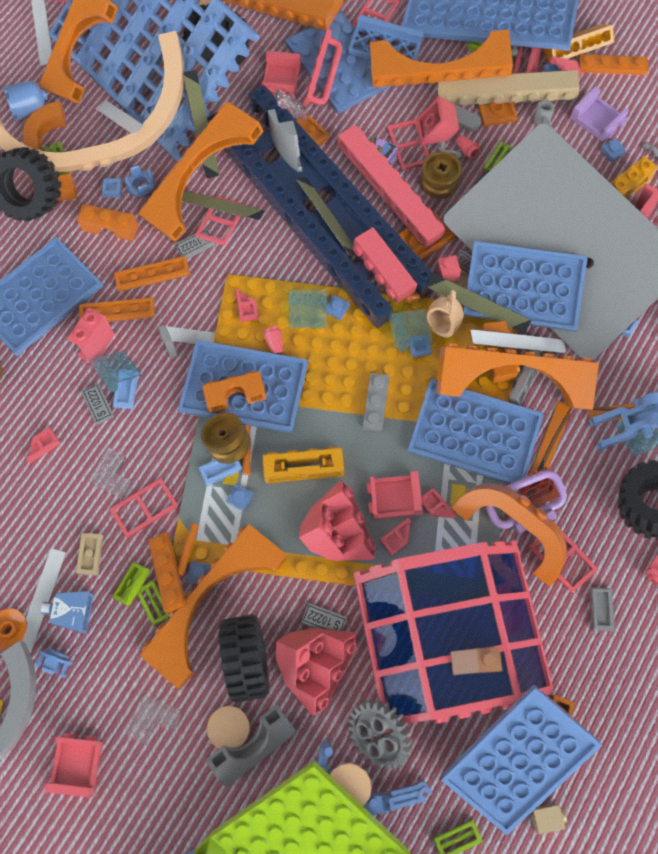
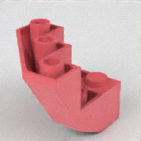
[299,481,376,561]
[276,628,356,716]

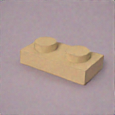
[76,533,103,576]

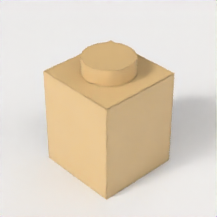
[530,804,567,834]

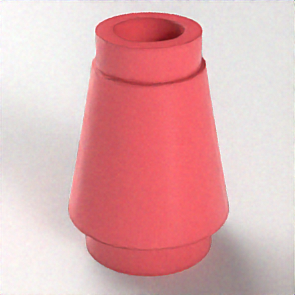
[456,135,481,160]
[263,326,284,355]

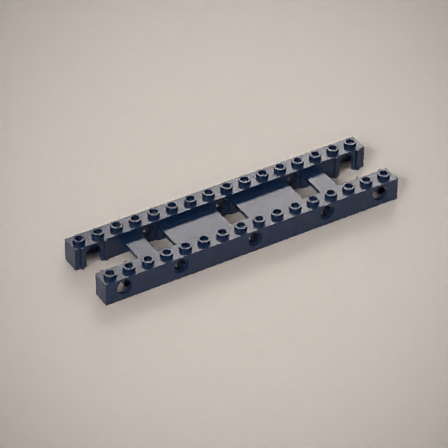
[207,84,433,329]

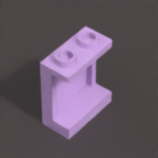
[570,86,629,142]

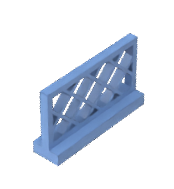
[348,14,424,60]

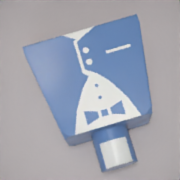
[41,591,94,634]

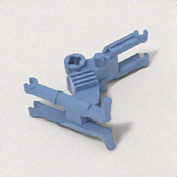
[588,392,658,451]
[316,739,432,815]

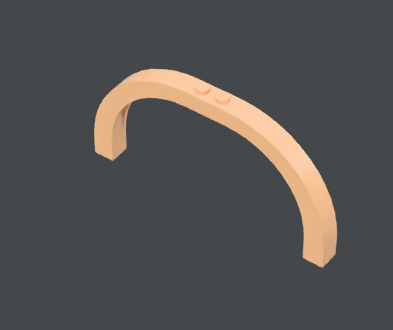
[0,31,185,172]

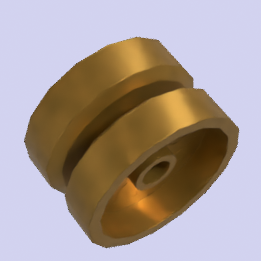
[420,151,462,199]
[201,412,251,464]

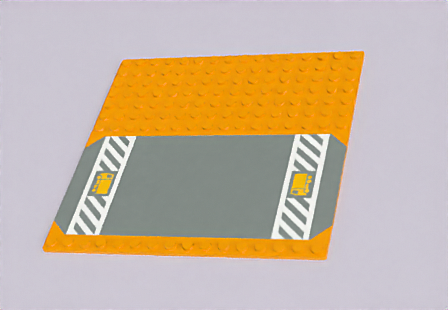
[173,274,517,605]

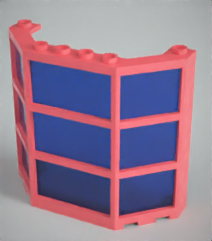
[353,541,554,731]

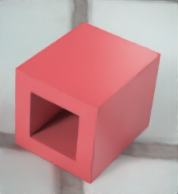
[436,255,461,283]

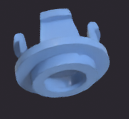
[124,165,155,197]
[34,648,73,678]

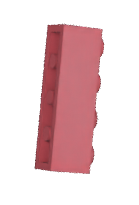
[353,228,417,304]

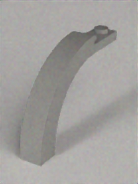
[0,641,37,760]

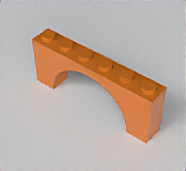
[39,0,119,105]

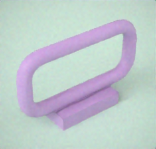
[485,470,567,533]

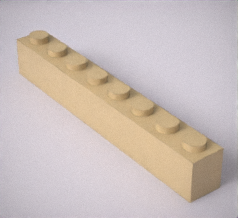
[438,70,580,106]

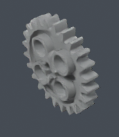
[348,698,413,771]

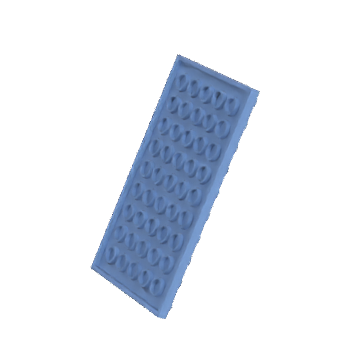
[402,0,579,51]

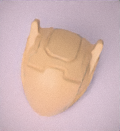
[427,290,464,338]

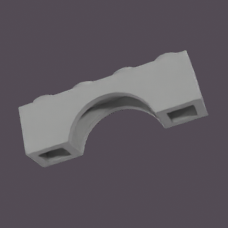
[206,704,297,788]

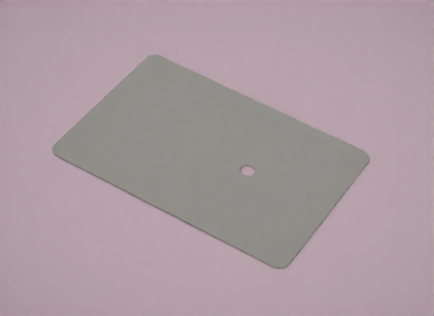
[444,123,658,360]

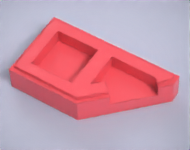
[549,56,582,77]
[235,289,259,323]
[27,427,61,463]
[421,488,457,519]
[379,517,411,556]

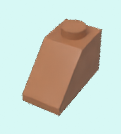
[450,647,502,675]

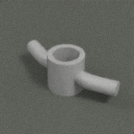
[534,100,555,129]

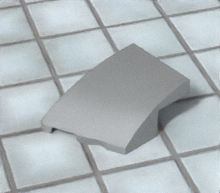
[268,109,302,172]

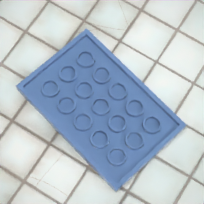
[285,11,391,114]
[0,237,104,356]
[463,241,588,332]
[178,340,308,434]
[407,379,544,484]
[440,684,602,835]

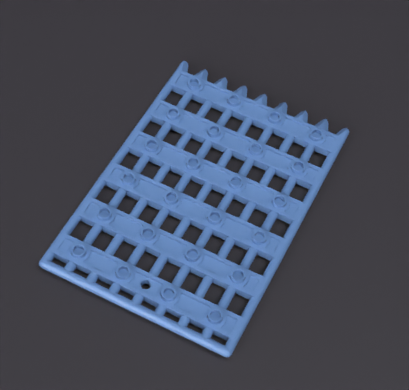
[49,0,260,161]

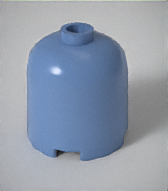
[3,81,48,121]

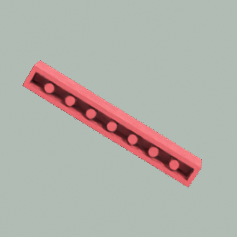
[337,125,445,249]

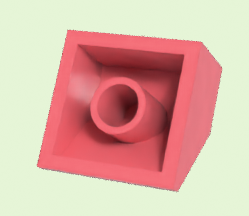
[417,96,459,145]

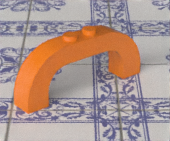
[23,101,78,200]
[451,483,567,587]

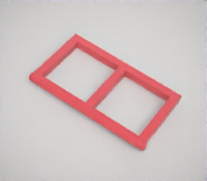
[352,0,400,38]
[387,119,429,170]
[195,196,245,246]
[109,477,179,538]
[529,528,598,593]

